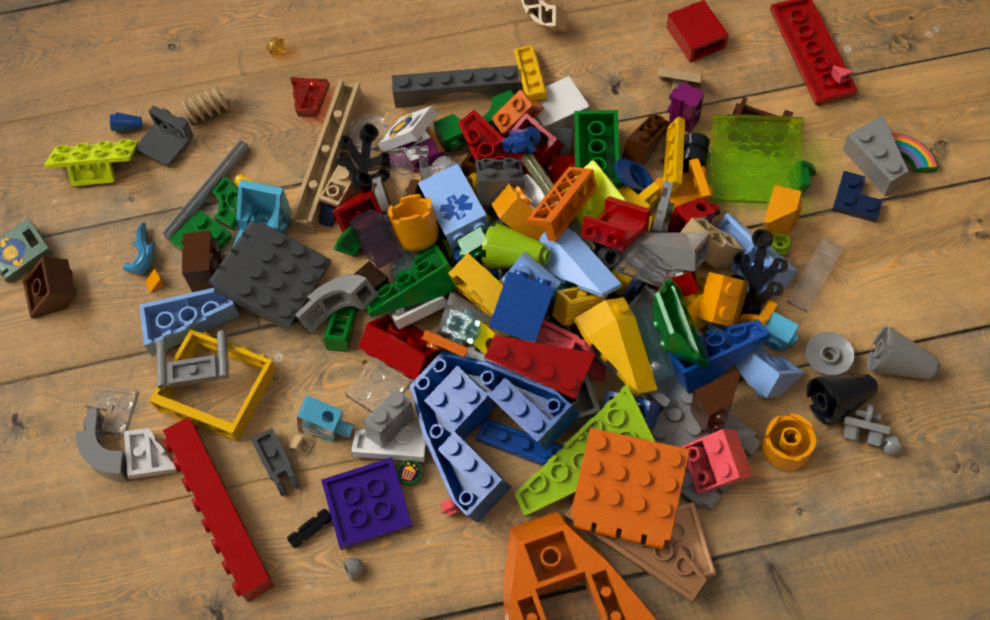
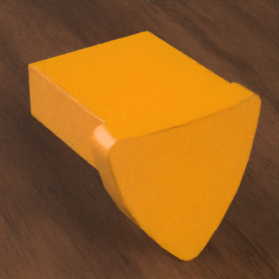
[739,300,778,326]

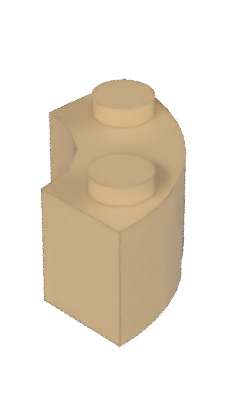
[521,0,567,33]
[680,218,745,269]

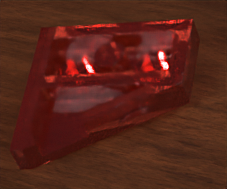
[290,77,330,118]

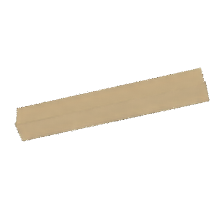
[290,79,363,234]

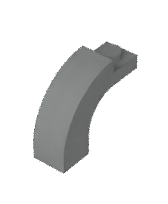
[295,275,379,333]

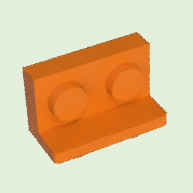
[492,90,545,136]

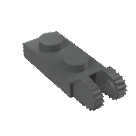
[251,428,300,496]

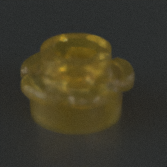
[267,37,286,57]

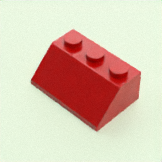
[359,314,441,380]

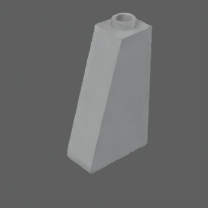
[617,232,709,271]

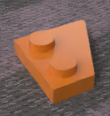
[422,330,468,357]

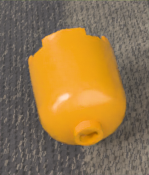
[388,194,439,252]

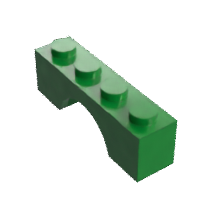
[434,90,514,153]

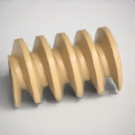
[180,87,229,124]

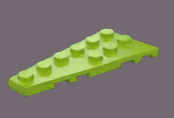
[514,384,656,517]

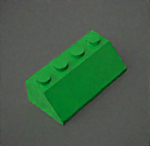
[574,110,621,190]

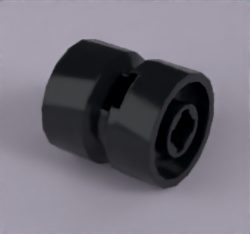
[683,132,710,173]

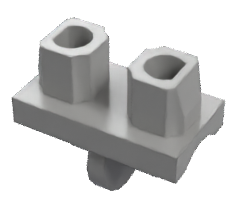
[841,404,891,447]

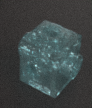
[442,309,481,345]

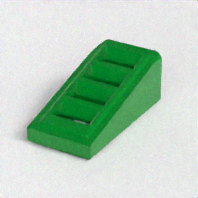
[323,306,358,352]

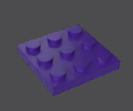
[321,457,413,550]

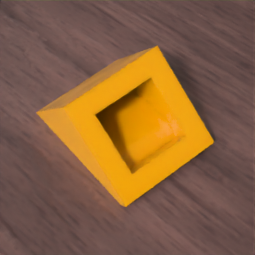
[145,269,164,293]

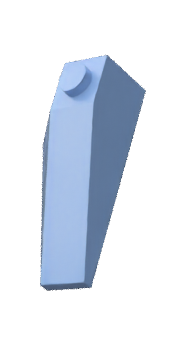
[716,213,798,296]
[539,227,621,297]

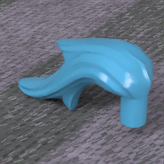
[123,223,155,275]

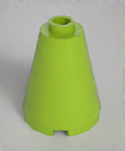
[482,223,550,269]

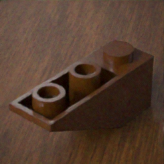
[622,114,671,166]

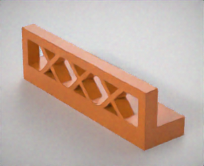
[527,167,597,241]

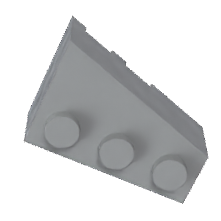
[843,115,908,196]

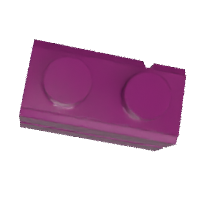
[667,82,704,133]

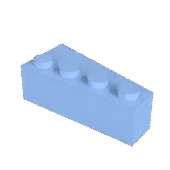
[139,288,240,357]

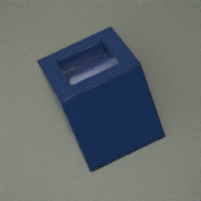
[320,204,335,227]

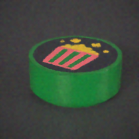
[397,460,422,486]

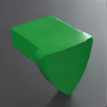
[788,160,817,197]

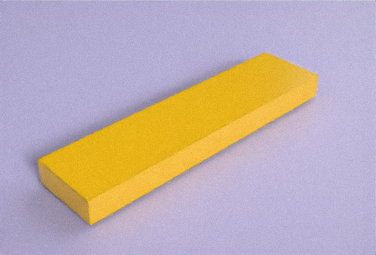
[513,45,548,101]
[663,117,685,193]

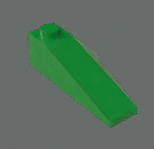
[366,244,457,317]

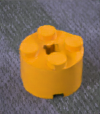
[762,414,817,472]

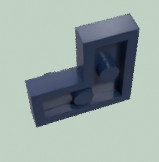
[832,171,883,223]

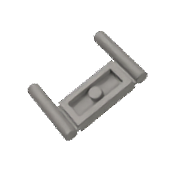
[156,330,229,389]

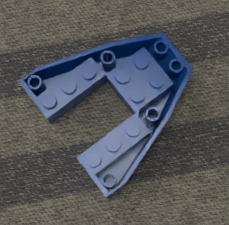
[409,351,580,523]

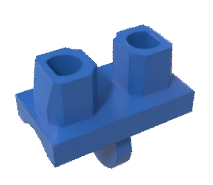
[501,127,541,154]

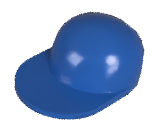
[615,158,652,194]

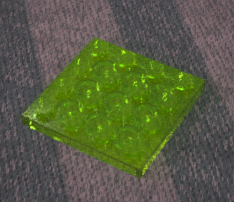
[709,114,803,204]

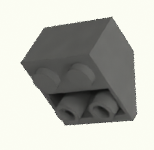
[475,157,524,205]

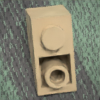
[319,165,358,207]

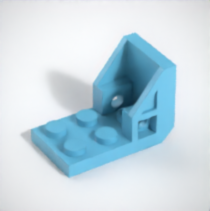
[230,179,292,252]

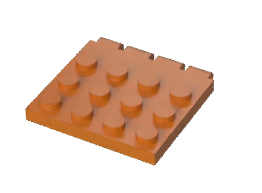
[570,428,690,550]

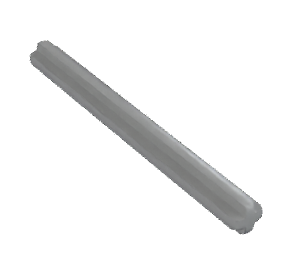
[162,140,249,240]

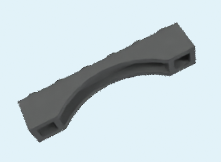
[392,65,520,108]

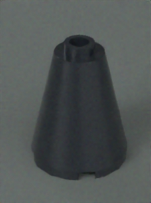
[806,374,878,424]

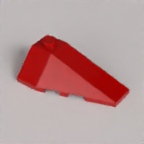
[458,110,532,176]

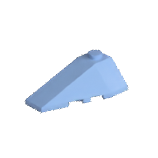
[707,322,804,399]

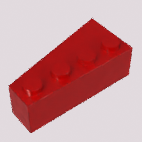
[484,335,595,400]

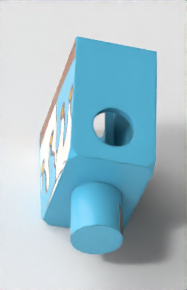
[297,395,354,442]

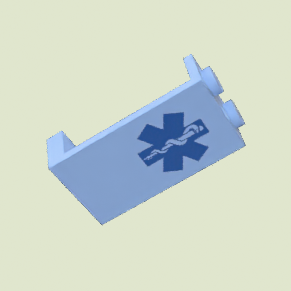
[418,163,491,249]

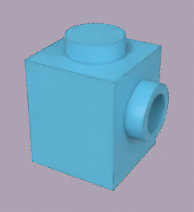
[764,312,800,353]

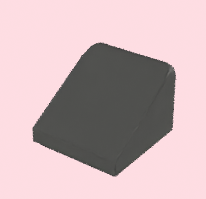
[551,127,573,155]

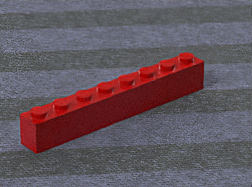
[163,417,275,602]

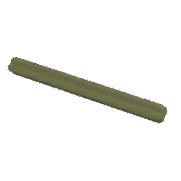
[521,153,597,253]

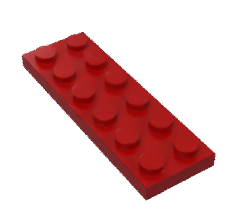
[770,0,857,105]

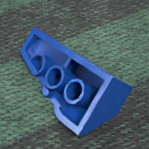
[663,320,771,394]

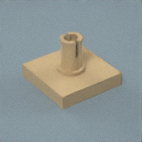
[657,67,703,101]

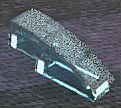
[632,307,676,382]

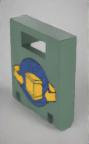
[0,218,53,283]

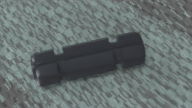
[287,508,332,548]

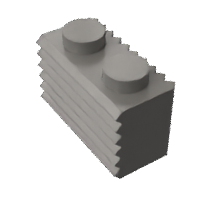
[363,390,414,448]

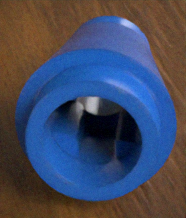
[110,112,142,133]

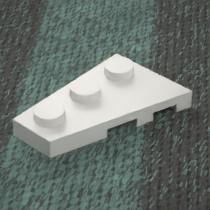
[351,421,427,462]

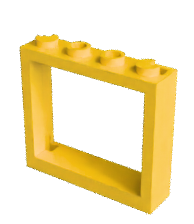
[149,329,277,442]

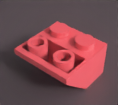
[681,429,753,494]

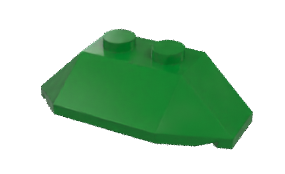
[652,277,710,368]

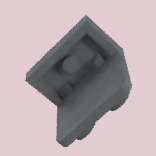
[136,105,194,166]

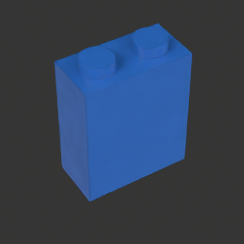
[489,269,555,342]

